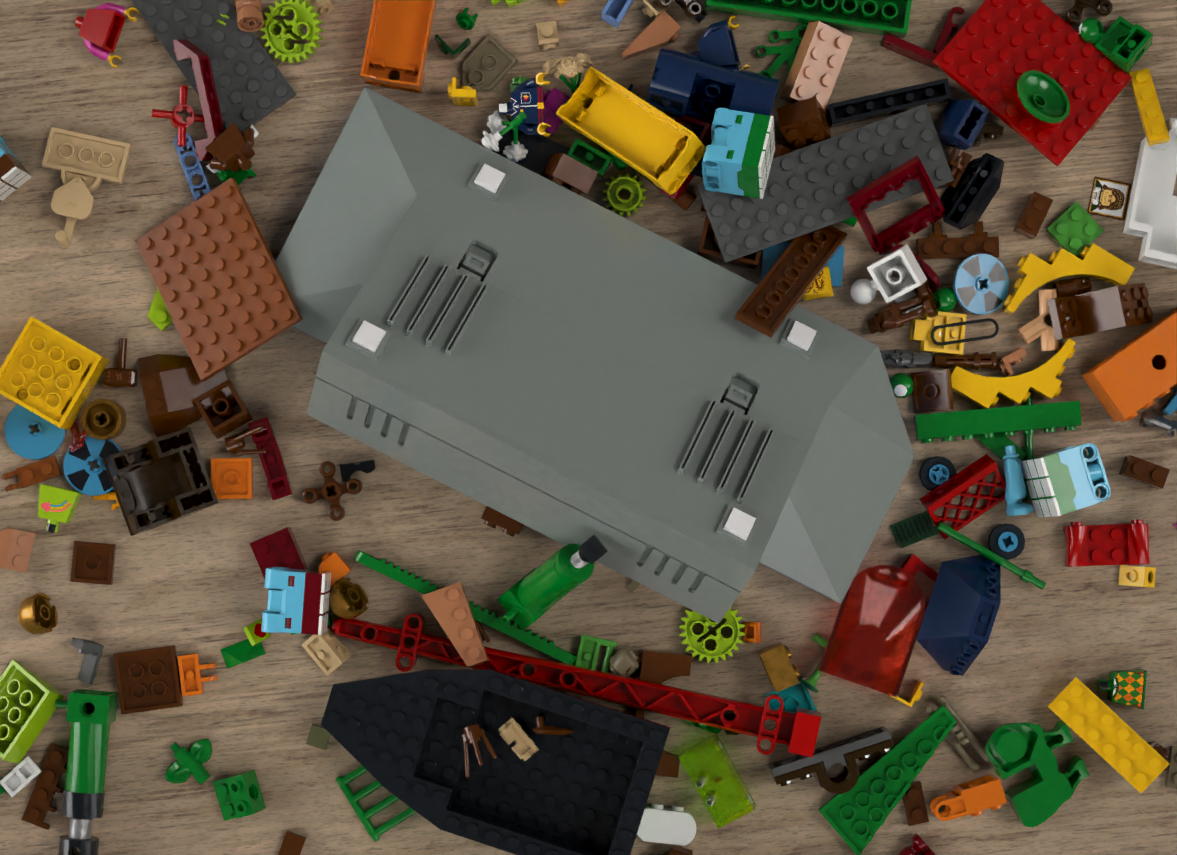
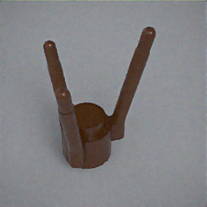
[225,426,267,456]
[461,724,497,778]

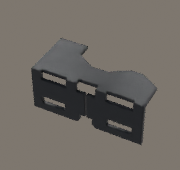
[339,460,375,481]

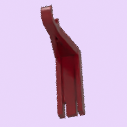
[881,7,965,69]

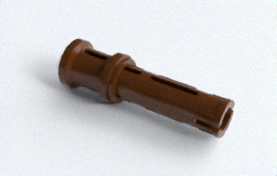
[934,352,997,370]

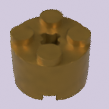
[81,399,127,440]

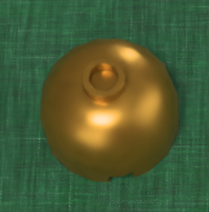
[329,578,368,619]
[18,593,58,635]

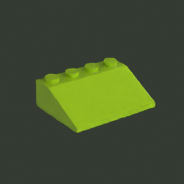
[0,659,65,764]

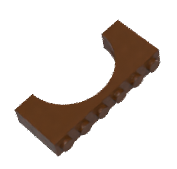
[631,649,692,778]

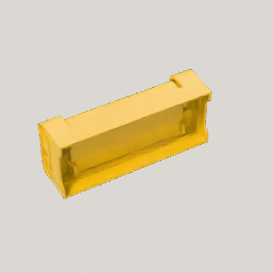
[556,66,706,195]

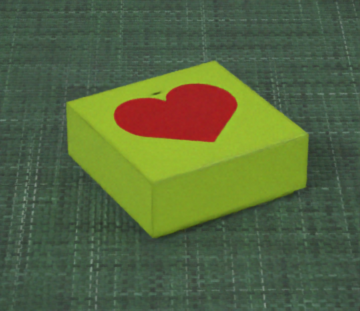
[243,618,271,646]

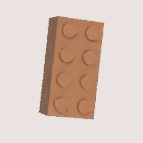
[780,21,853,111]

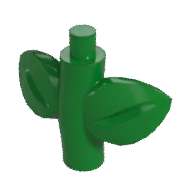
[165,738,212,785]

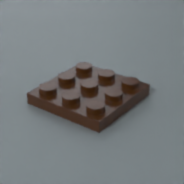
[113,645,183,715]

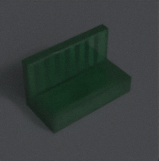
[889,511,939,549]

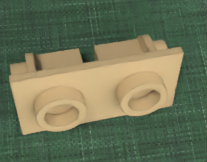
[498,718,539,761]

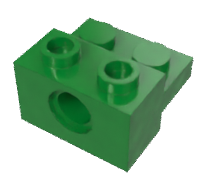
[1094,16,1153,73]
[213,769,266,821]

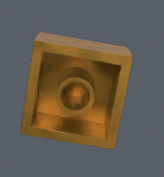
[757,642,800,692]

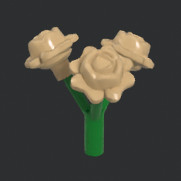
[542,53,594,95]

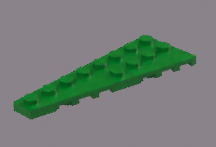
[818,705,957,855]

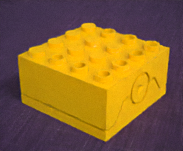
[0,316,110,430]

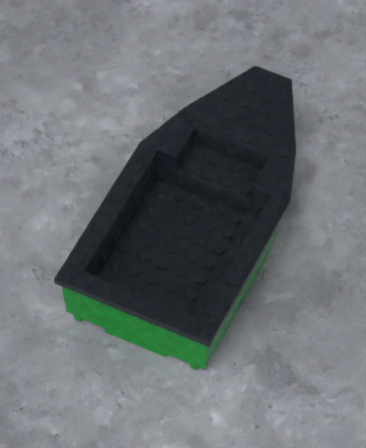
[321,669,670,855]

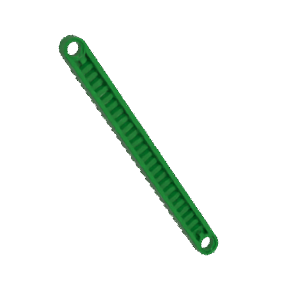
[354,550,577,665]

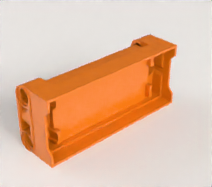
[360,0,437,93]

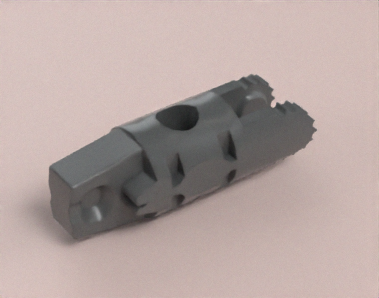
[880,349,932,368]

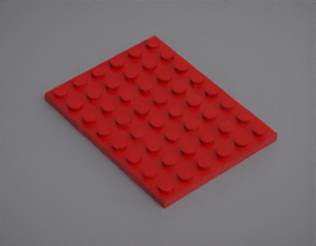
[933,0,1132,166]

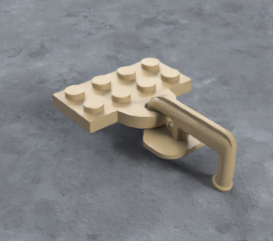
[42,127,132,248]

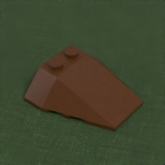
[139,354,227,437]

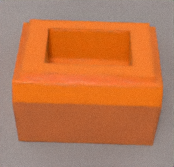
[743,621,761,643]

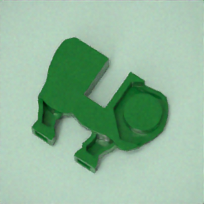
[985,720,1090,828]

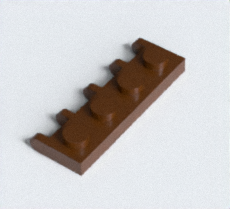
[21,743,69,830]

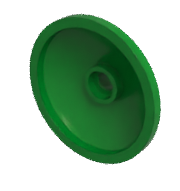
[1017,70,1070,123]

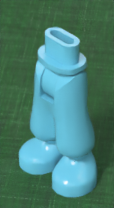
[1003,445,1034,516]

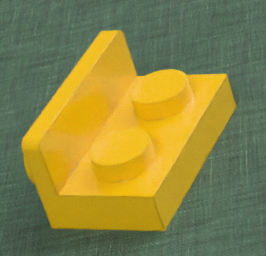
[448,77,478,107]

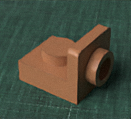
[998,347,1027,377]

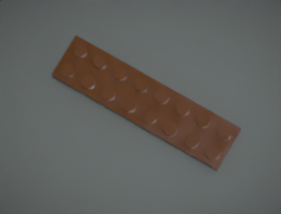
[735,225,847,338]

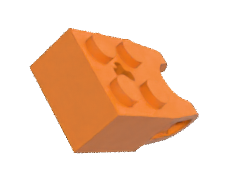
[929,774,1007,821]

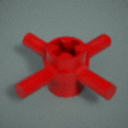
[151,85,205,147]

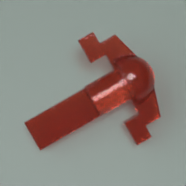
[68,422,86,452]

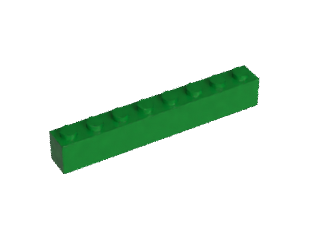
[914,401,1082,444]

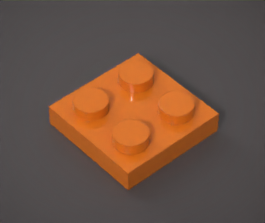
[211,458,253,499]

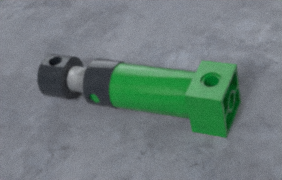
[55,689,118,855]

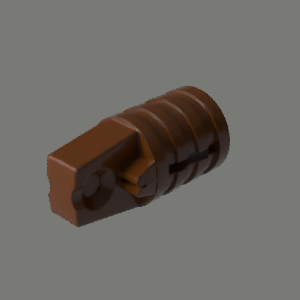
[1053,278,1092,298]

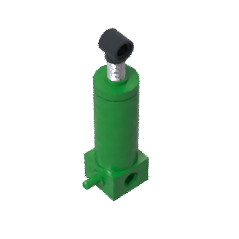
[497,535,608,631]

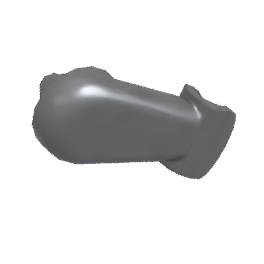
[1141,410,1177,438]

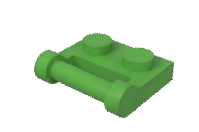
[575,634,618,673]

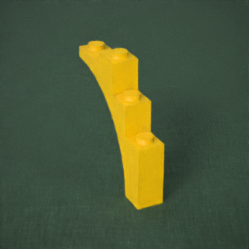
[1003,243,1135,315]
[951,338,1076,409]

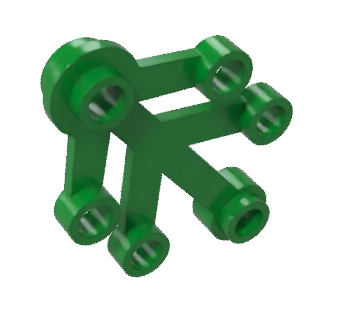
[755,24,808,80]

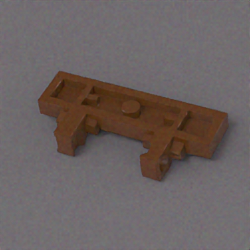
[917,221,999,259]

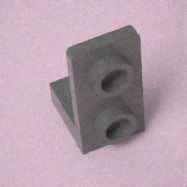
[71,637,104,685]

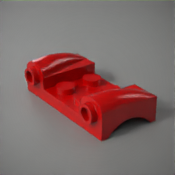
[1063,519,1150,567]

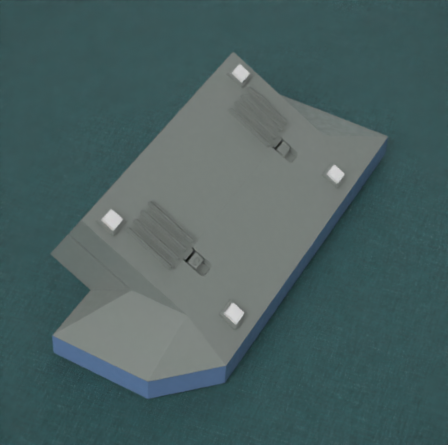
[275,87,915,623]

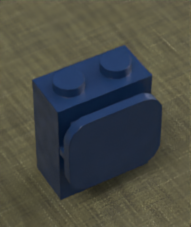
[934,100,988,150]

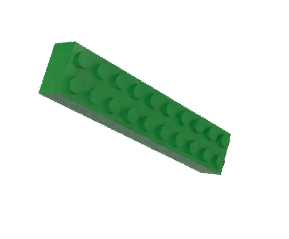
[705,0,912,38]

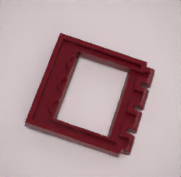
[846,156,945,255]

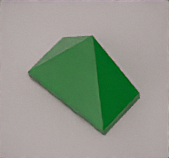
[220,639,266,668]

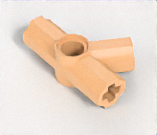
[1018,289,1059,351]

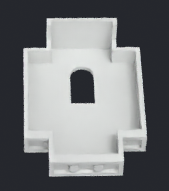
[1123,117,1177,270]

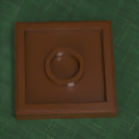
[911,369,954,413]
[70,541,116,585]

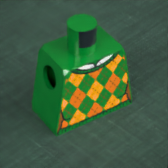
[1097,669,1147,710]

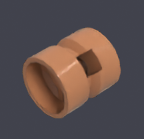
[235,0,264,32]

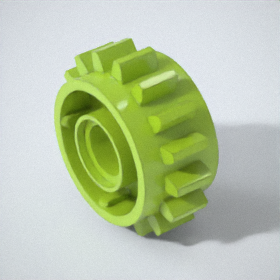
[603,173,646,217]

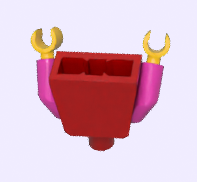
[75,3,139,68]

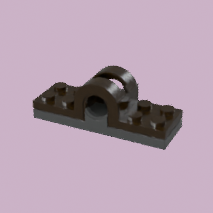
[768,726,894,794]

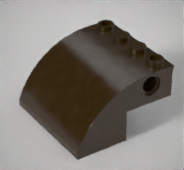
[103,427,218,536]

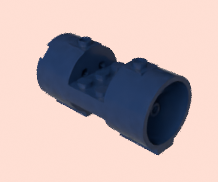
[646,46,779,123]

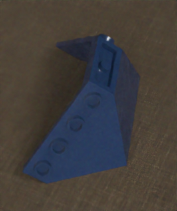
[917,554,1001,676]

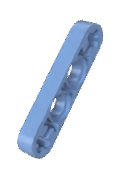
[174,133,212,201]

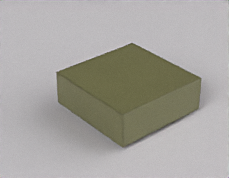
[306,724,331,750]

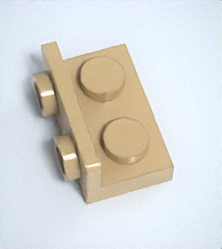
[302,626,351,676]

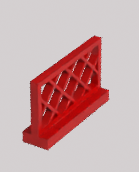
[919,454,1006,540]

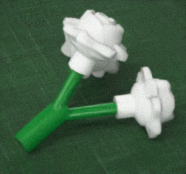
[481,111,528,162]

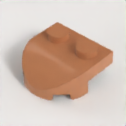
[0,527,35,573]

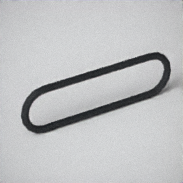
[931,318,999,346]

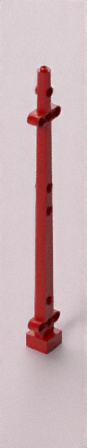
[332,612,822,758]

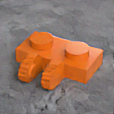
[177,653,218,697]

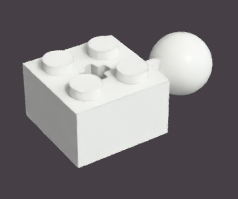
[850,244,927,304]

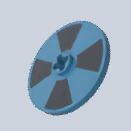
[953,254,1009,315]
[63,436,122,496]

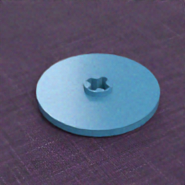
[4,404,66,460]

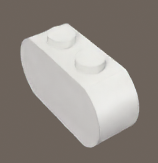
[637,803,696,846]

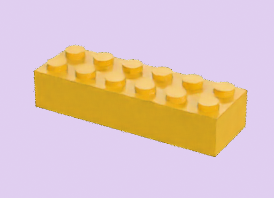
[1048,677,1170,793]

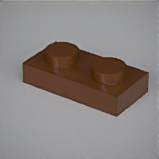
[902,781,929,826]

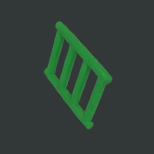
[336,766,417,842]

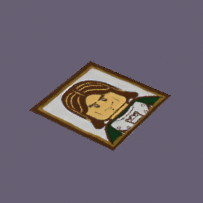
[1087,176,1131,221]

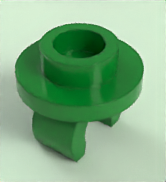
[456,8,478,30]

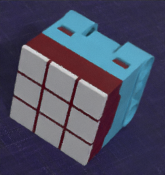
[261,567,331,635]

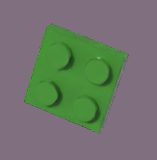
[1046,201,1104,256]

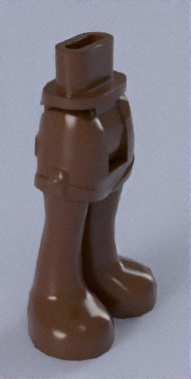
[867,282,938,334]

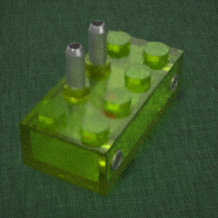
[679,733,756,829]

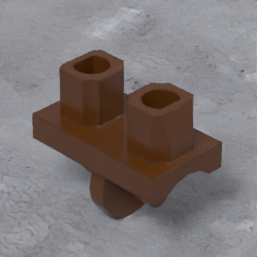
[947,146,972,188]

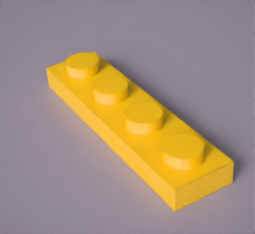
[1129,68,1170,146]

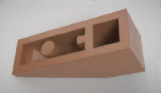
[621,10,681,60]

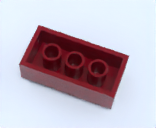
[250,527,309,579]

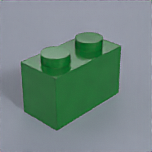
[567,138,612,179]

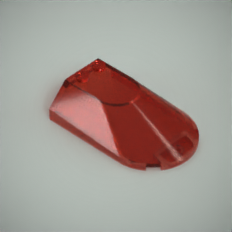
[818,565,925,698]

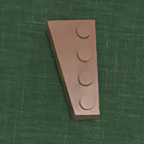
[422,582,489,668]

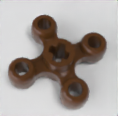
[302,461,362,521]

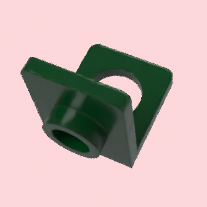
[435,34,471,59]

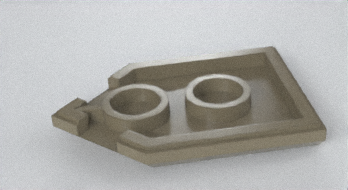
[461,34,518,92]

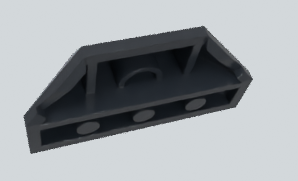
[941,153,1004,230]

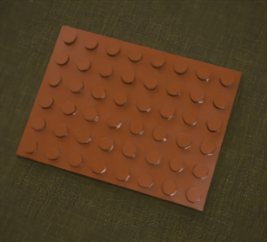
[135,178,303,381]

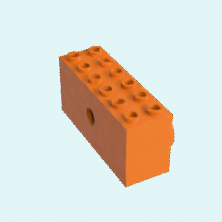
[1081,308,1177,422]

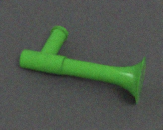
[800,633,842,692]

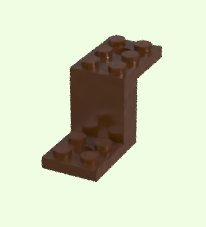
[1047,283,1153,340]

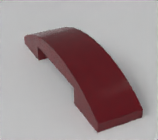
[248,417,293,501]

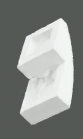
[0,756,42,797]

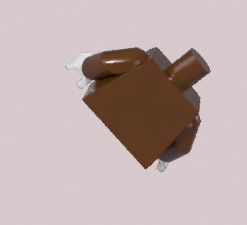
[205,122,259,174]

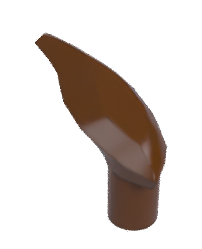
[533,716,573,735]

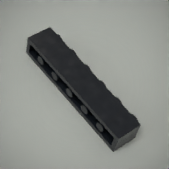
[826,78,952,128]

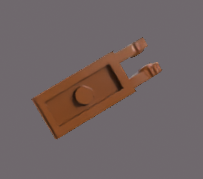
[1,456,62,492]

